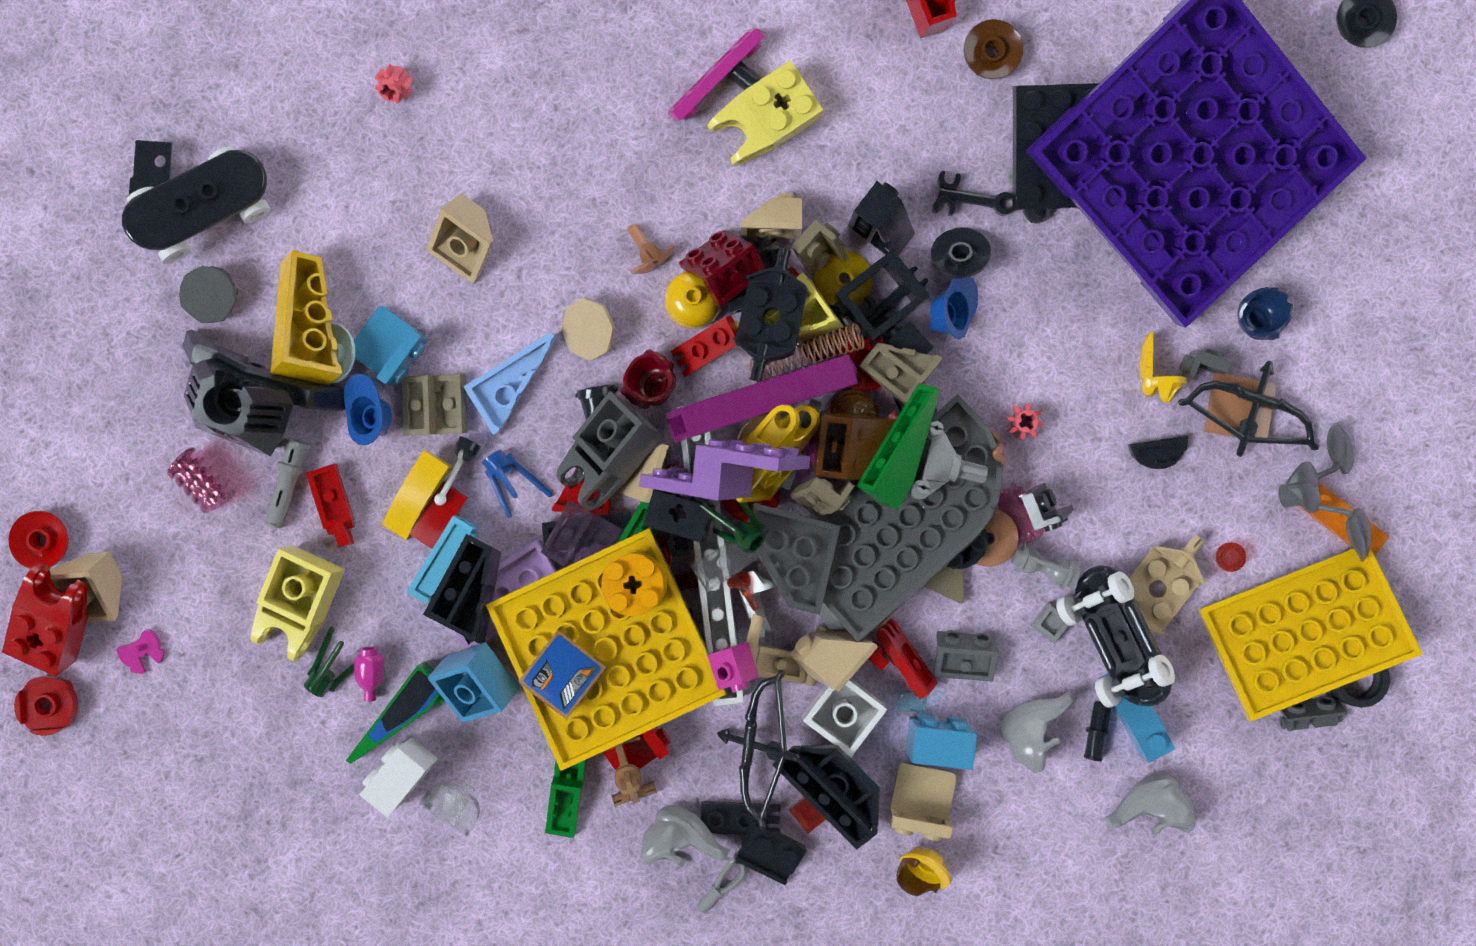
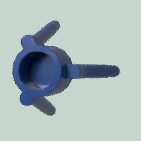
[482,449,553,518]

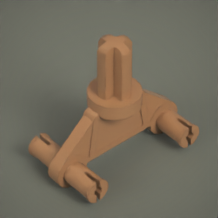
[603,735,657,807]

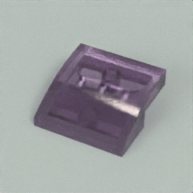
[540,500,624,567]

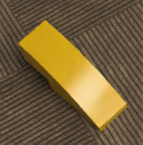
[382,450,453,540]

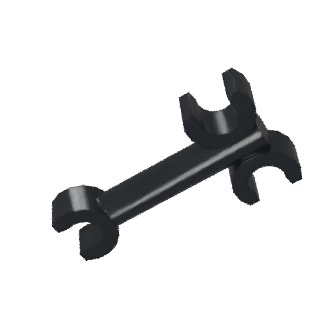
[932,171,1012,216]
[856,266,928,338]

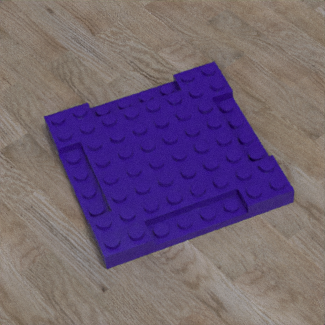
[1026,0,1367,328]

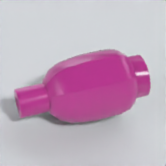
[354,646,384,702]

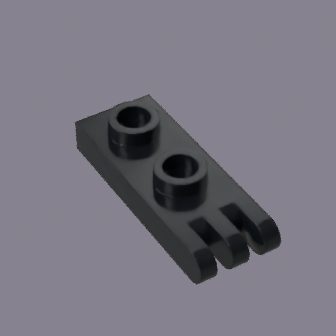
[701,801,781,835]

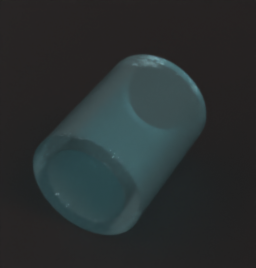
[897,690,927,714]

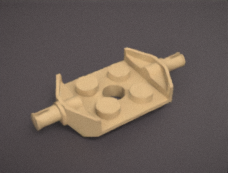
[1129,534,1205,635]

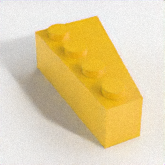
[270,250,342,385]

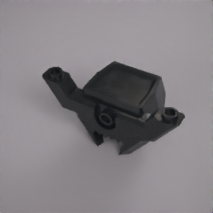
[182,330,345,457]

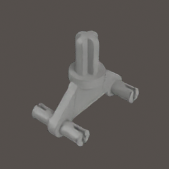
[909,421,988,500]

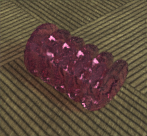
[167,447,235,513]

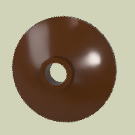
[963,19,1023,80]

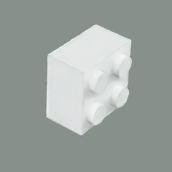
[802,679,887,757]
[360,737,438,818]

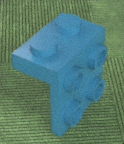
[354,306,429,387]

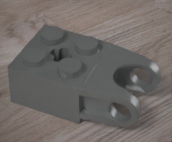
[556,391,663,510]

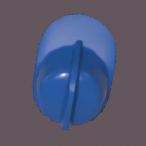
[928,277,978,340]
[343,374,392,445]

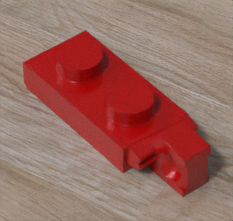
[306,464,355,547]

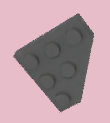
[748,503,841,614]

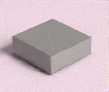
[1030,602,1069,644]

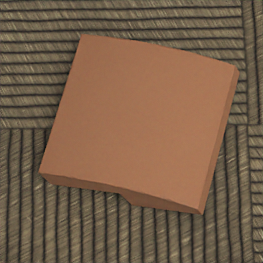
[1204,374,1277,438]

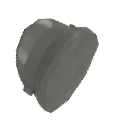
[179,265,239,323]

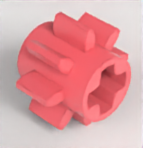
[375,64,413,104]
[1005,403,1044,440]

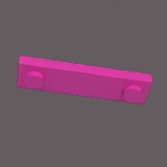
[668,28,765,121]

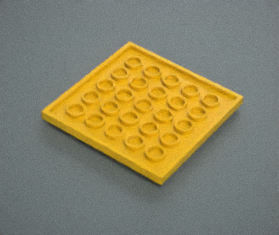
[486,528,727,771]

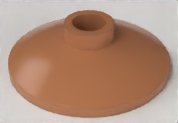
[976,509,1019,567]

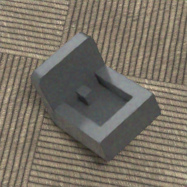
[1179,349,1233,381]

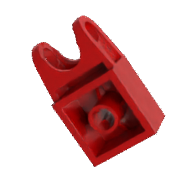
[2,562,89,677]

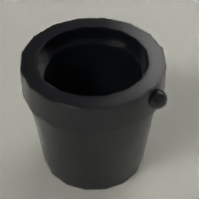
[575,384,618,420]

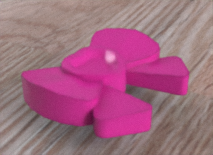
[117,629,165,674]

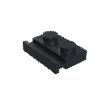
[733,820,807,885]

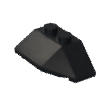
[772,745,880,850]

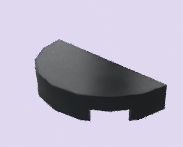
[1128,435,1188,469]

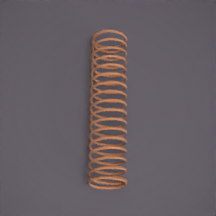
[750,323,864,383]

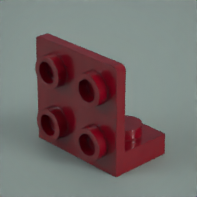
[679,230,765,307]

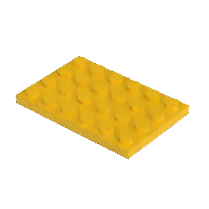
[1198,548,1423,722]

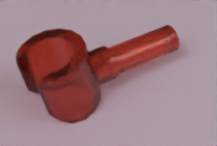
[727,571,759,611]

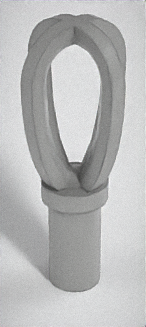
[697,858,747,913]

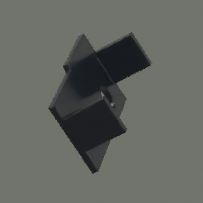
[129,140,172,195]

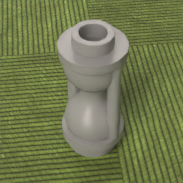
[1011,543,1081,589]

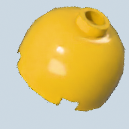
[664,271,722,329]

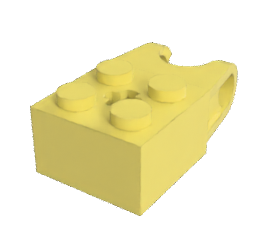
[707,60,823,166]
[251,545,345,662]

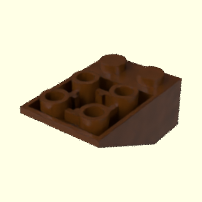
[813,411,896,480]

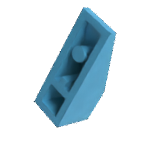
[1099,673,1175,763]

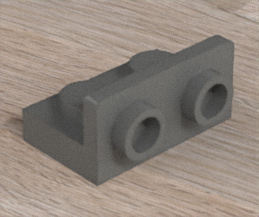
[933,630,999,682]

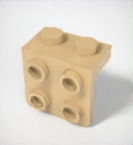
[888,762,956,841]

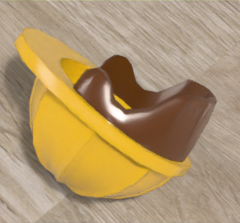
[896,846,952,897]

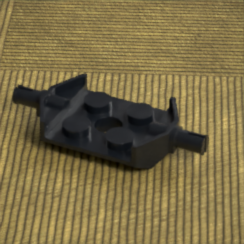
[732,248,808,382]

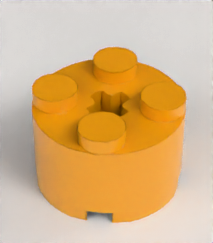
[601,553,668,616]

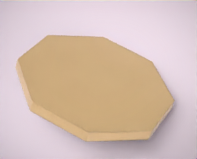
[561,297,615,361]

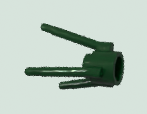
[700,502,765,553]
[304,627,354,697]

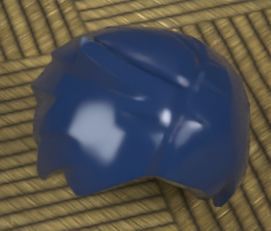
[1237,287,1293,340]

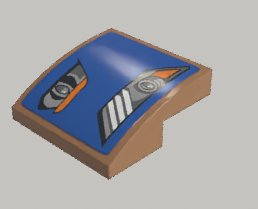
[518,630,606,720]

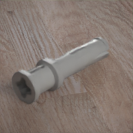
[265,438,312,529]

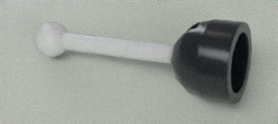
[434,436,481,505]

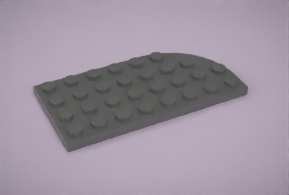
[817,394,1002,642]

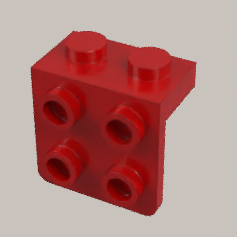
[603,727,672,771]

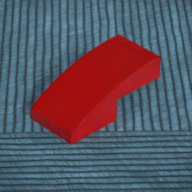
[409,481,469,549]

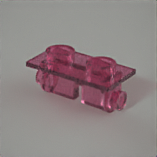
[997,481,1045,544]

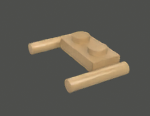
[746,614,828,686]

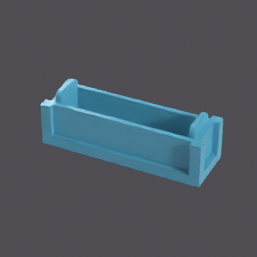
[406,515,479,604]

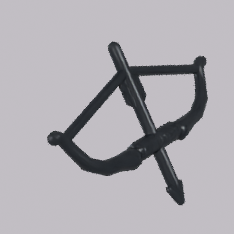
[1178,361,1319,457]
[717,670,800,830]

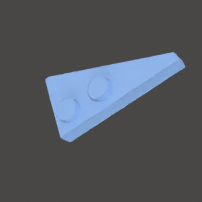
[464,332,556,435]

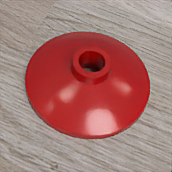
[8,511,69,569]

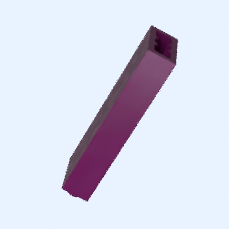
[665,354,858,443]

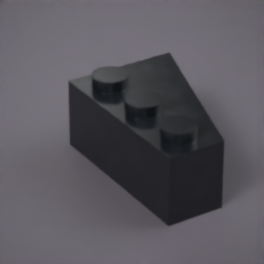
[848,181,915,255]
[423,534,501,644]

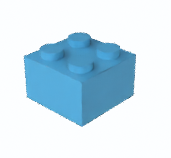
[428,642,520,723]
[906,713,977,770]

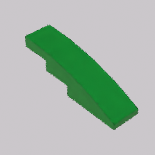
[545,759,587,838]

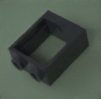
[834,249,930,345]

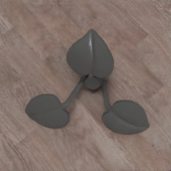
[1278,423,1372,562]

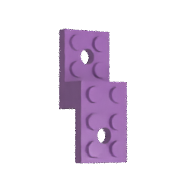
[639,439,810,500]

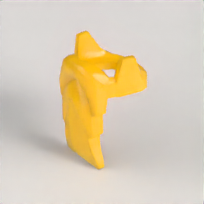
[1140,331,1187,402]

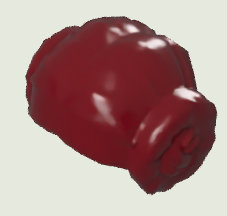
[620,349,677,409]

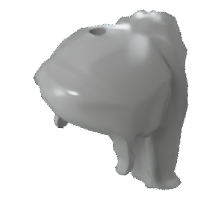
[1000,691,1077,773]
[1105,773,1196,834]
[641,805,730,867]

